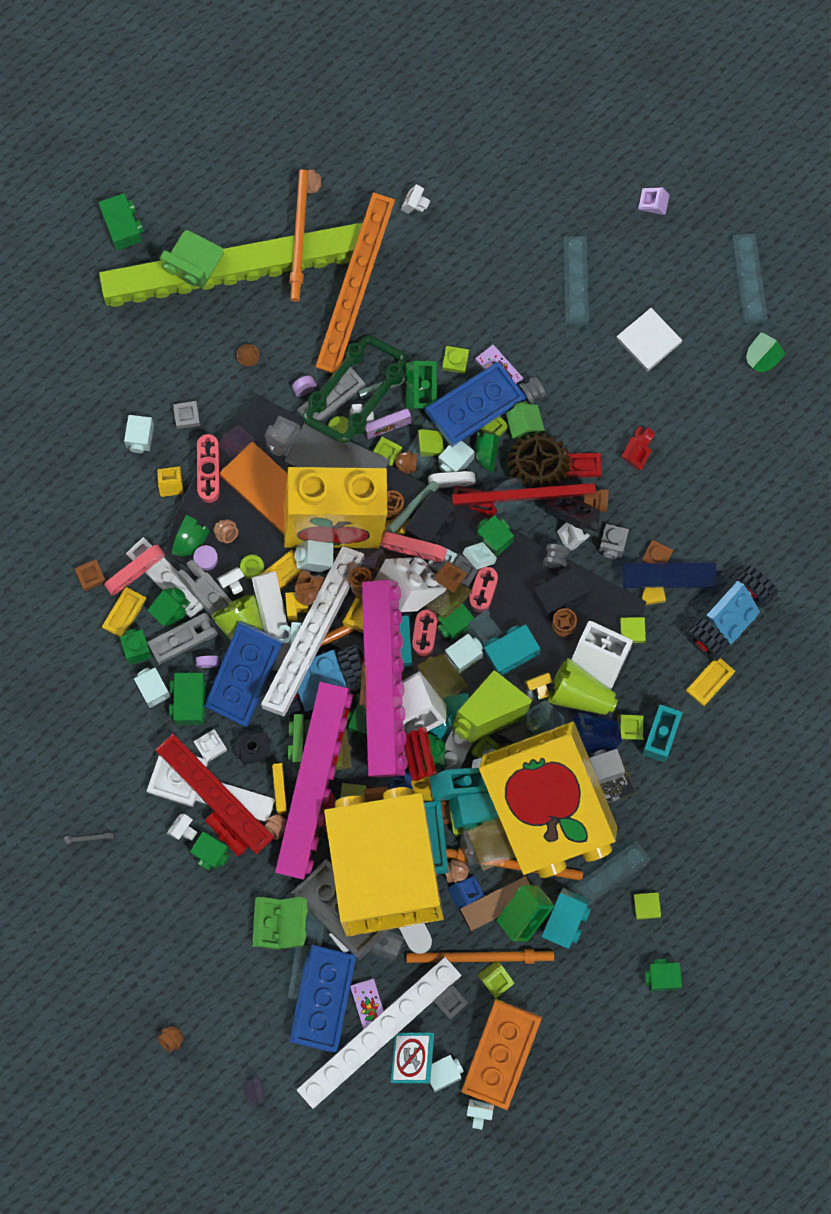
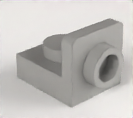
[599,524,629,559]

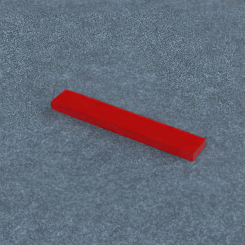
[452,483,596,506]
[155,734,274,855]

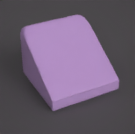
[638,187,669,215]

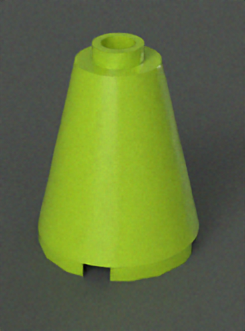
[211,594,264,640]
[547,658,618,715]

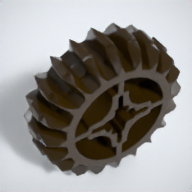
[507,431,571,489]

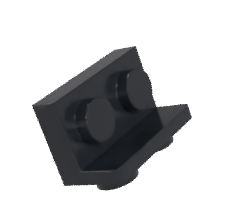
[545,497,600,532]

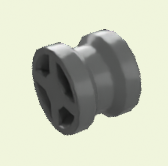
[518,376,546,404]
[543,544,570,570]

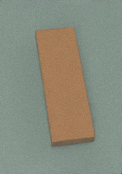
[460,876,530,931]

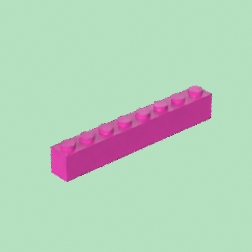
[362,580,407,777]
[275,682,353,879]

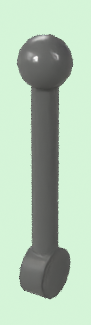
[63,833,114,845]

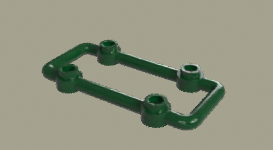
[303,335,408,443]

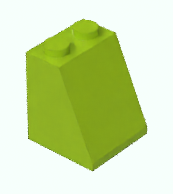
[452,670,532,743]

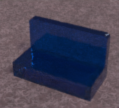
[573,712,622,754]

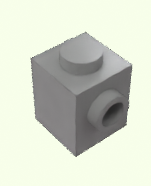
[589,749,625,784]

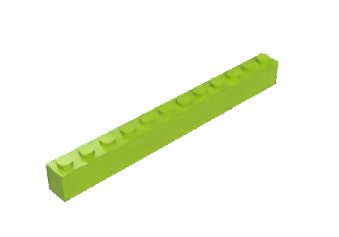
[99,222,363,307]

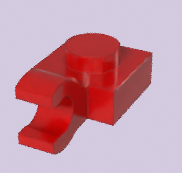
[622,427,655,470]

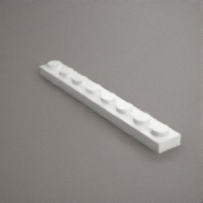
[261,546,365,716]
[296,957,461,1109]

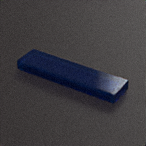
[622,563,717,588]

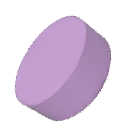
[292,376,317,396]
[194,545,218,570]
[196,656,220,668]

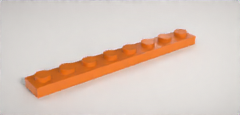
[315,192,395,374]

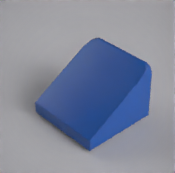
[448,875,485,910]

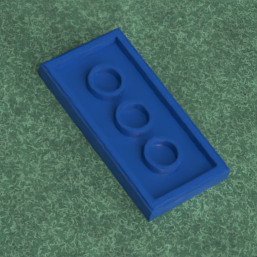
[424,361,526,447]
[204,621,284,727]
[289,945,356,1053]

